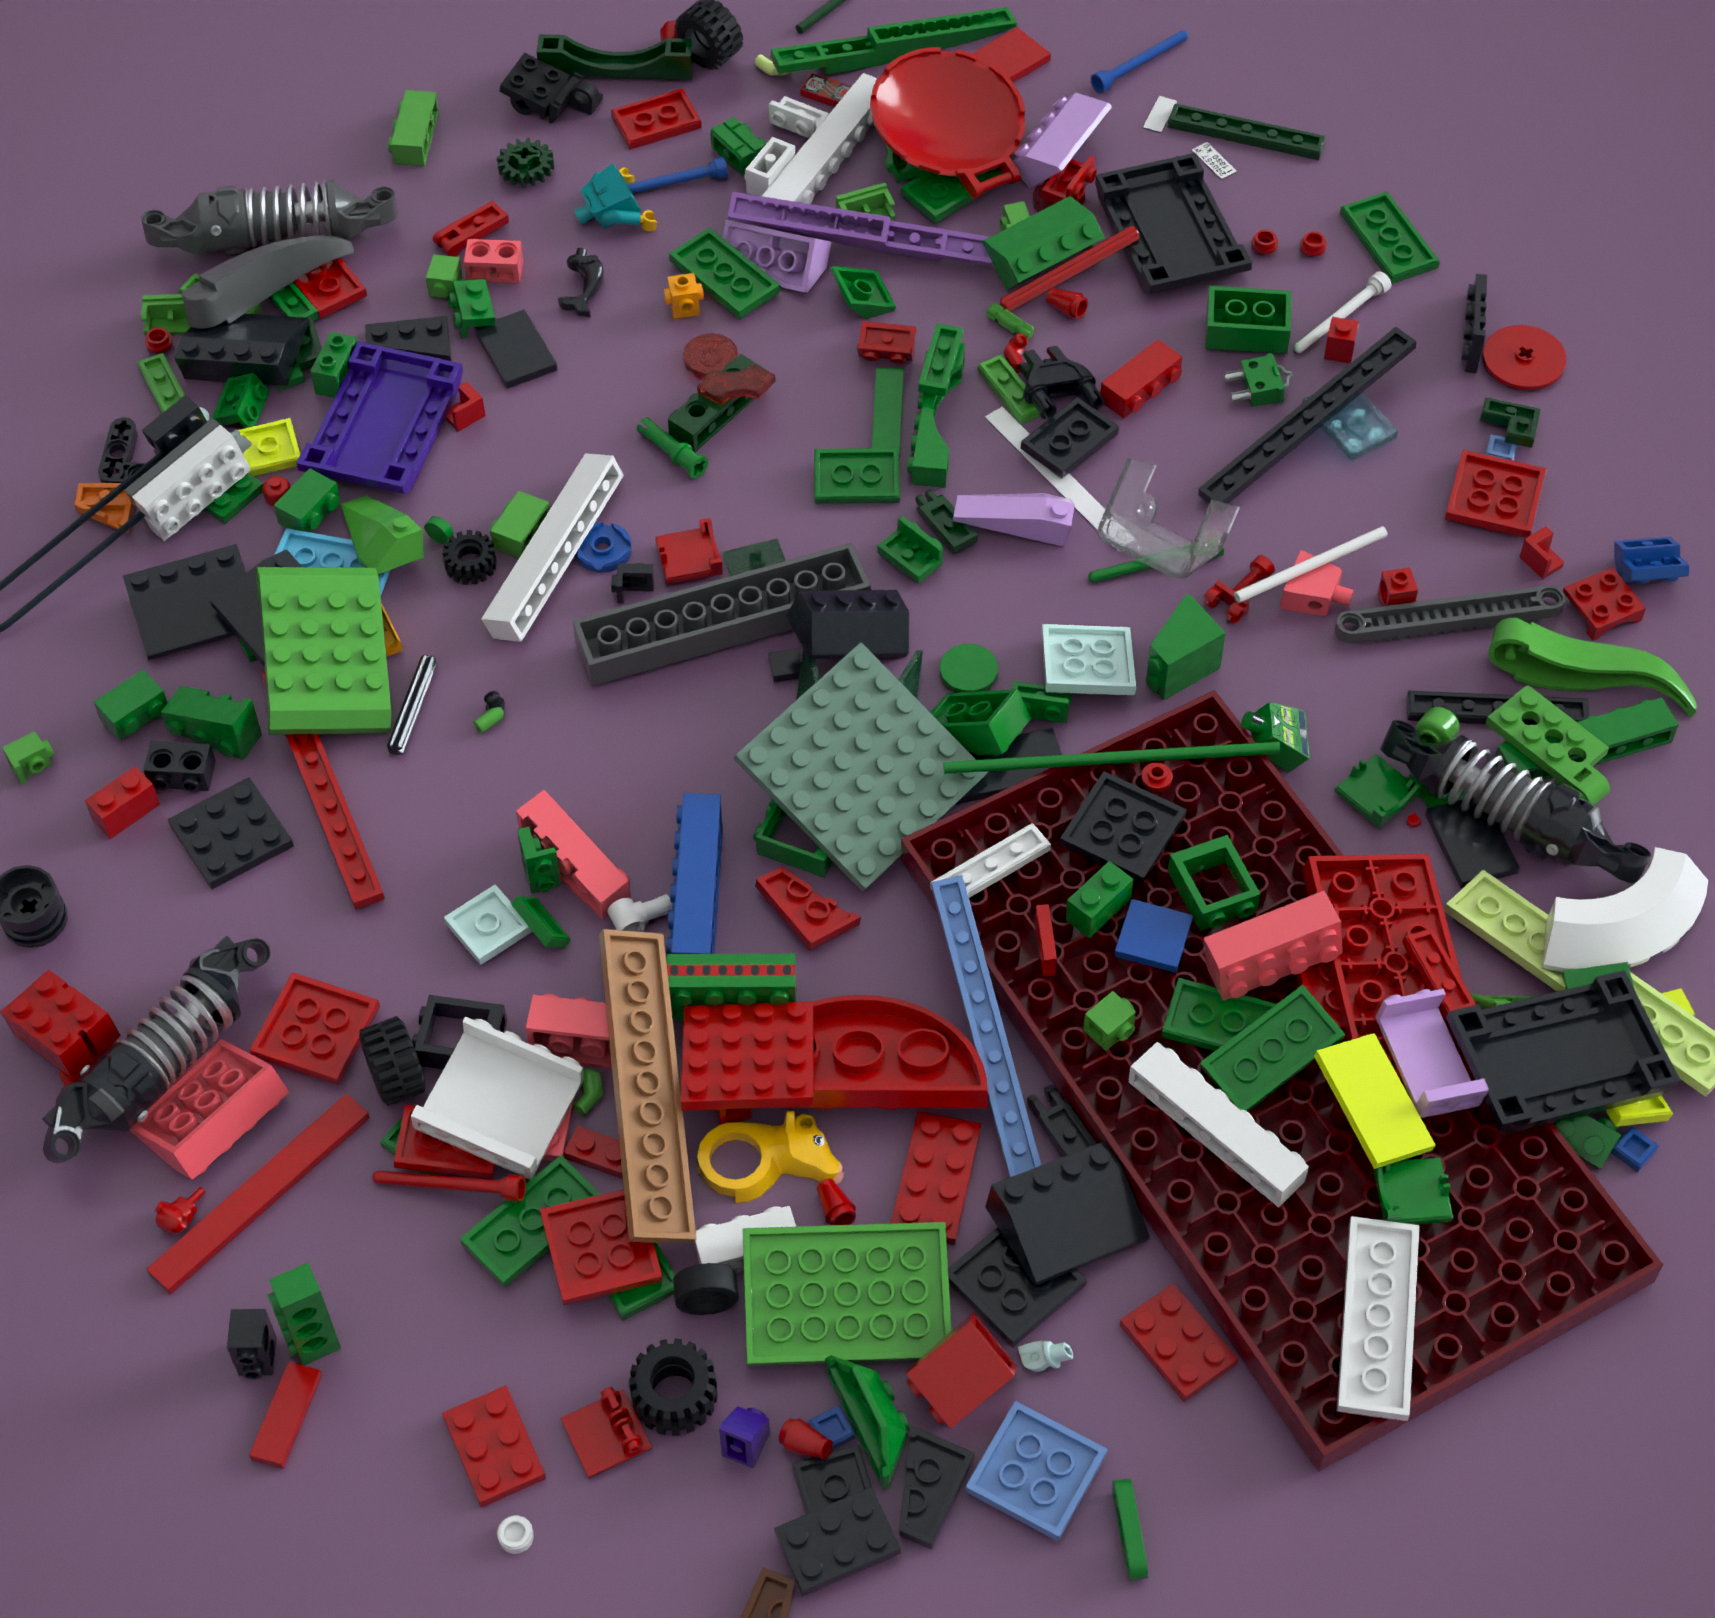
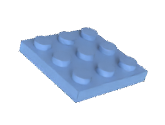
[965,1401,1108,1542]

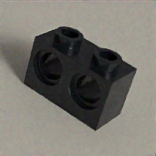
[143,741,216,792]
[227,1309,277,1379]

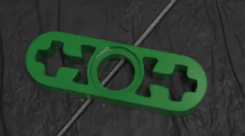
[1112,1478,1148,1581]

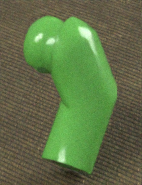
[573,1068,603,1116]

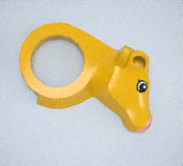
[697,1111,844,1204]

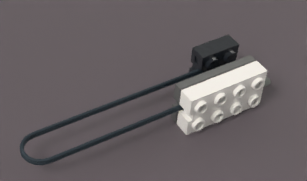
[0,395,252,632]

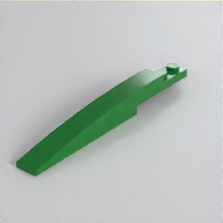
[770,7,1017,75]

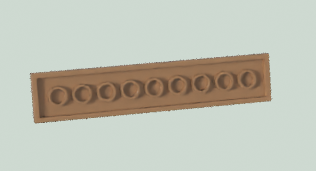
[599,929,697,1244]

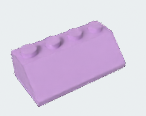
[1013,93,1112,188]

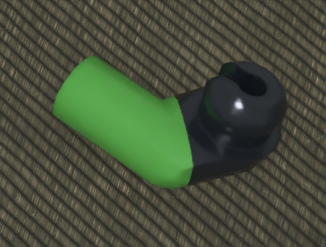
[473,691,505,733]

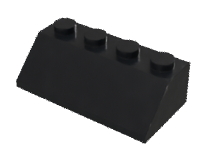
[786,590,909,659]

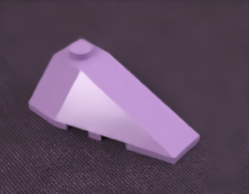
[722,220,832,293]
[952,493,1075,547]

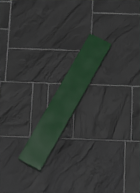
[1168,104,1326,160]

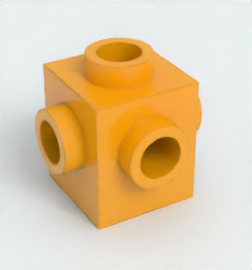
[663,273,704,319]

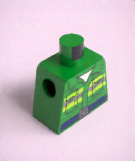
[1241,702,1310,773]

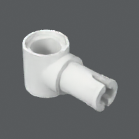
[607,894,672,932]

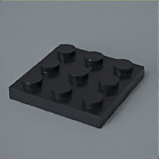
[1060,771,1187,884]
[168,777,294,890]
[948,1227,1087,1348]

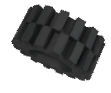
[442,530,497,585]

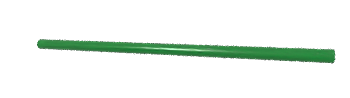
[943,742,1280,774]

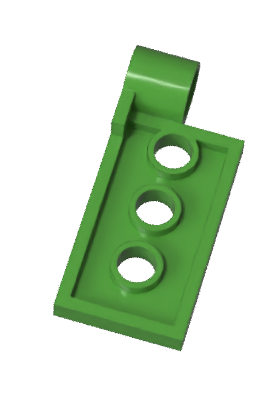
[1486,685,1610,804]

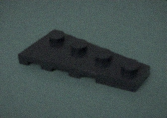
[1461,274,1487,373]

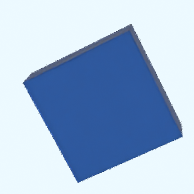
[1611,1126,1659,1172]
[809,1405,855,1450]

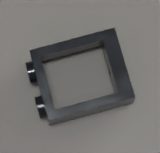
[412,995,507,1069]

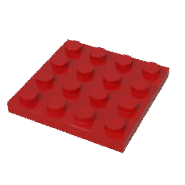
[680,1001,814,1111]

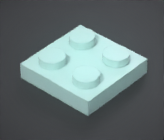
[444,884,532,966]

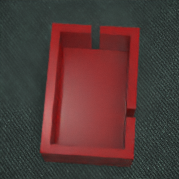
[0,970,121,1079]

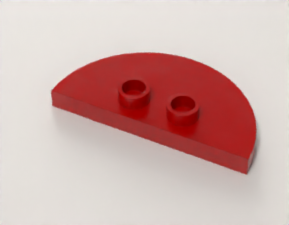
[775,995,988,1110]

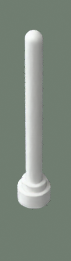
[1294,271,1391,353]

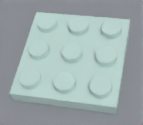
[1041,624,1136,695]

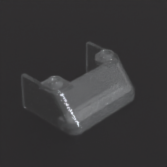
[1098,457,1240,579]

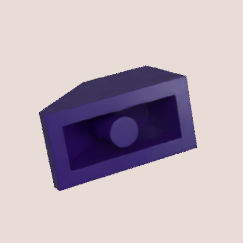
[719,1406,770,1469]

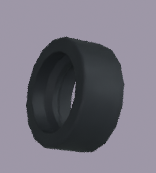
[673,1263,739,1315]

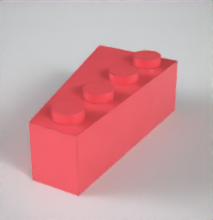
[516,790,631,919]

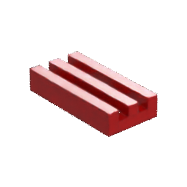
[1035,904,1057,976]

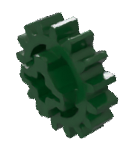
[497,138,555,187]

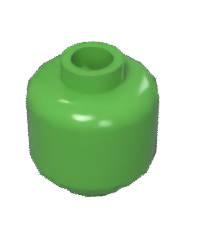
[1415,707,1460,744]

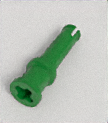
[637,417,709,479]

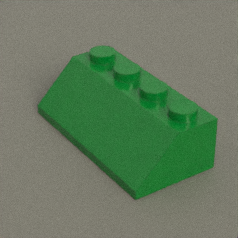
[982,196,1105,290]

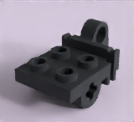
[499,52,603,124]

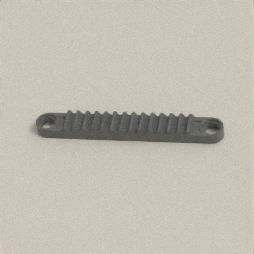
[1335,585,1566,643]

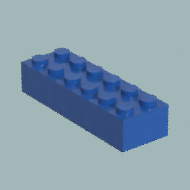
[666,793,723,957]

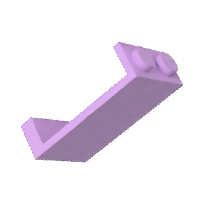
[1375,989,1489,1118]

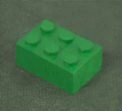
[1205,286,1292,354]

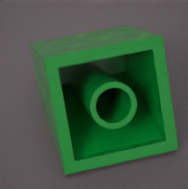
[1146,594,1226,700]

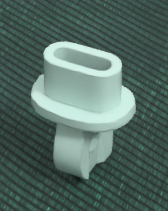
[1018,1341,1073,1372]

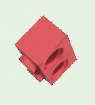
[464,239,524,283]

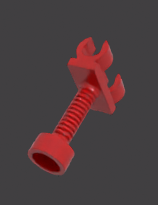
[1203,555,1275,624]

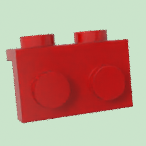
[1042,155,1097,203]
[857,321,917,364]

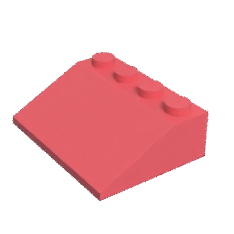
[129,1039,289,1180]

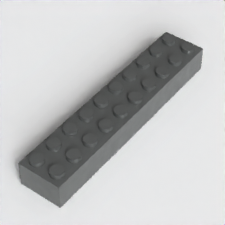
[572,542,871,686]

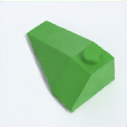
[341,495,424,574]

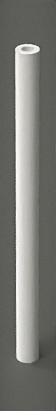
[1234,526,1388,603]

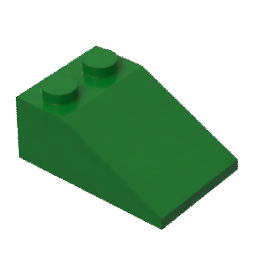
[930,689,1031,756]

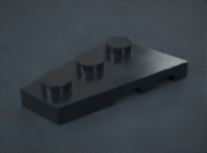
[365,316,451,361]
[899,1425,975,1550]

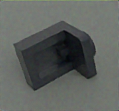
[611,563,655,603]

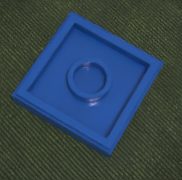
[1114,899,1193,973]

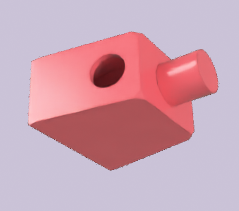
[1280,550,1354,616]

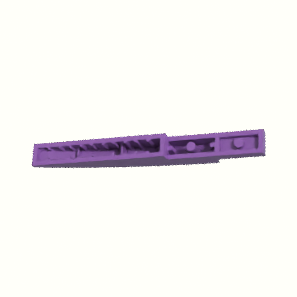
[727,192,992,267]

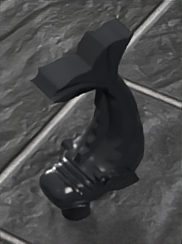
[558,248,604,317]

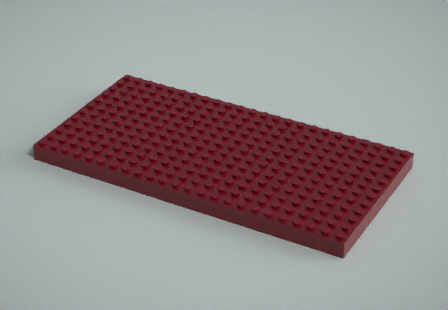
[901,690,1663,1472]

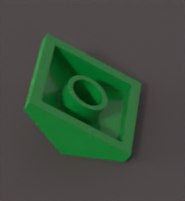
[830,266,896,319]

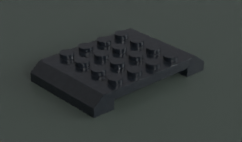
[1095,153,1252,293]
[1446,970,1681,1133]

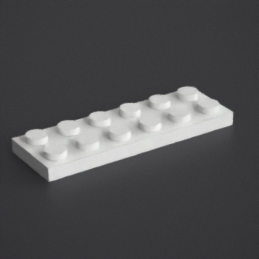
[1337,1216,1419,1421]

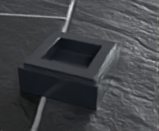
[769,648,803,682]

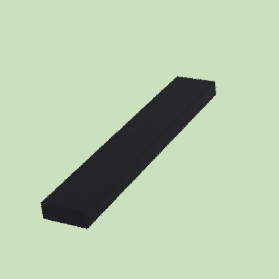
[1406,690,1589,725]

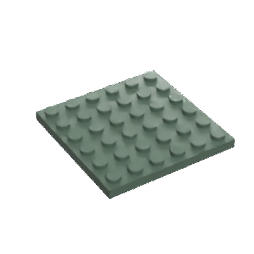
[733,642,988,892]

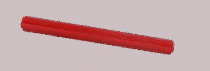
[999,226,1139,312]

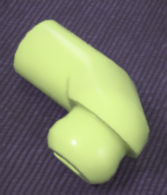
[754,55,789,76]

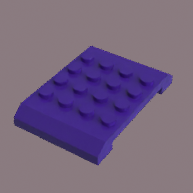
[296,341,463,494]

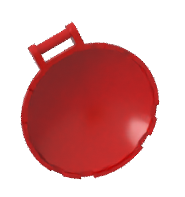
[870,47,1026,199]

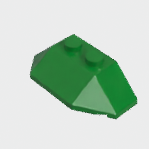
[825,1355,910,1490]

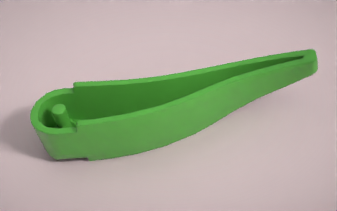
[1488,618,1697,717]

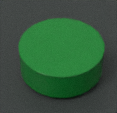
[424,516,454,544]

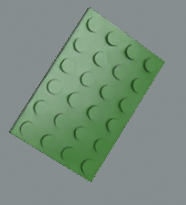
[742,1222,952,1366]

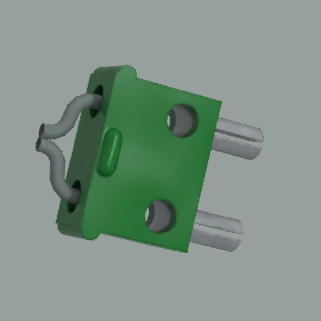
[1223,353,1293,407]

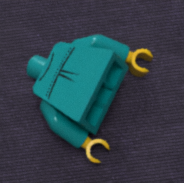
[574,163,657,232]

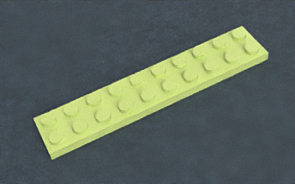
[1444,870,1715,1097]

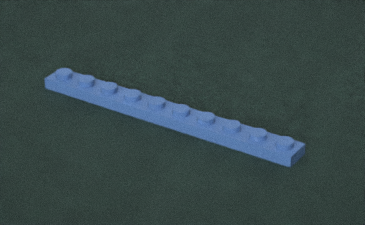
[931,875,1041,1178]

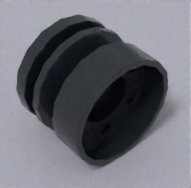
[0,865,68,948]

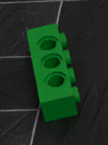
[267,1262,341,1366]

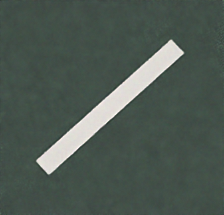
[985,407,1136,551]

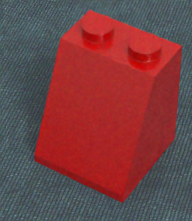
[906,1312,1017,1429]

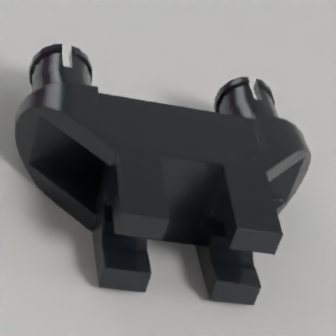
[1019,346,1105,419]

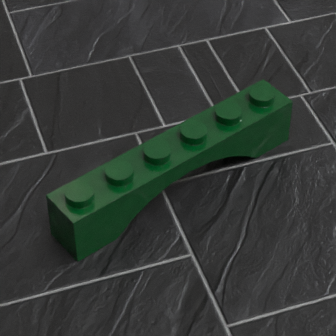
[536,34,694,80]

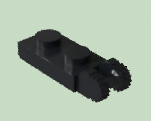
[1026,1085,1097,1157]

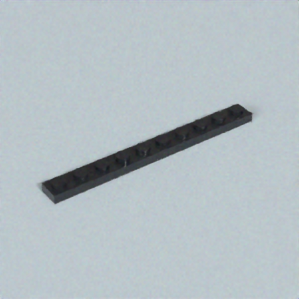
[1198,327,1416,511]

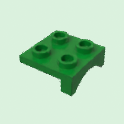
[1334,754,1423,829]
[1373,1157,1453,1225]

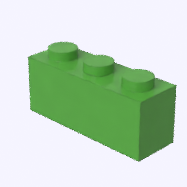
[388,90,439,166]

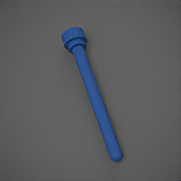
[1090,30,1188,93]
[628,157,728,194]

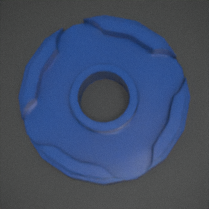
[575,522,632,573]

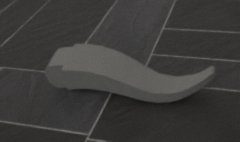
[182,235,355,329]

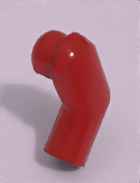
[1004,334,1028,373]

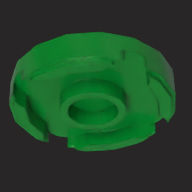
[940,644,998,693]

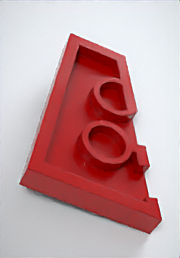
[755,866,861,951]

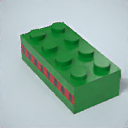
[666,954,797,1022]

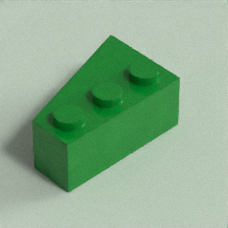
[161,686,262,760]

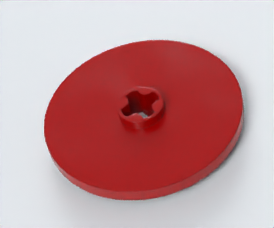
[1483,325,1567,390]

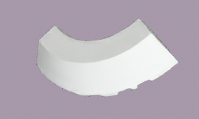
[1542,847,1708,972]

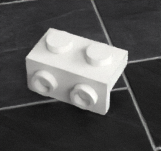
[768,96,829,138]

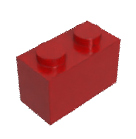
[85,766,160,839]

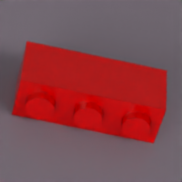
[1100,339,1183,419]

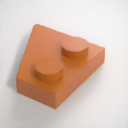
[74,483,134,533]

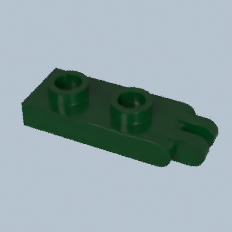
[915,490,978,554]

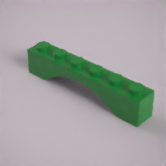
[907,343,965,488]

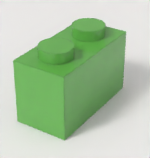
[490,490,550,558]

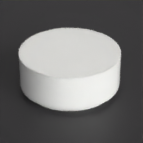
[497,1515,534,1554]

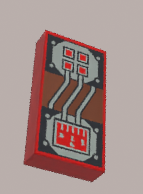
[800,73,852,107]

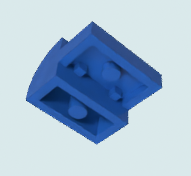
[1614,537,1689,583]

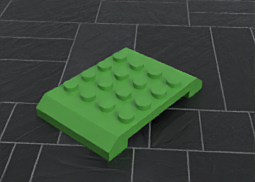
[256,567,391,735]

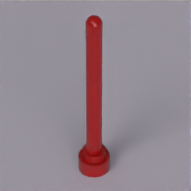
[372,1171,526,1202]

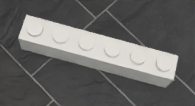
[1129,1042,1309,1208]

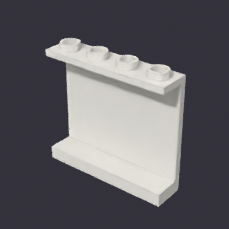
[411,1016,584,1180]

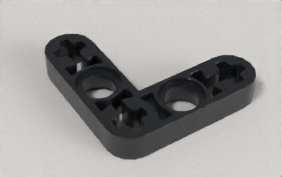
[98,417,146,483]

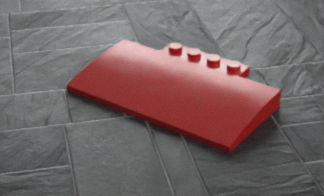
[1296,853,1474,1087]

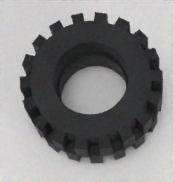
[675,0,743,70]
[359,1016,426,1106]
[629,1338,718,1436]

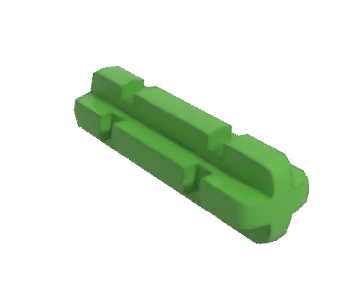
[987,303,1034,340]

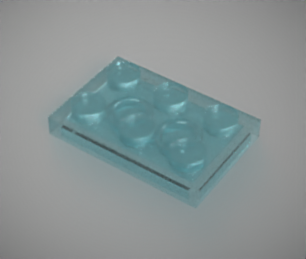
[1302,392,1398,461]

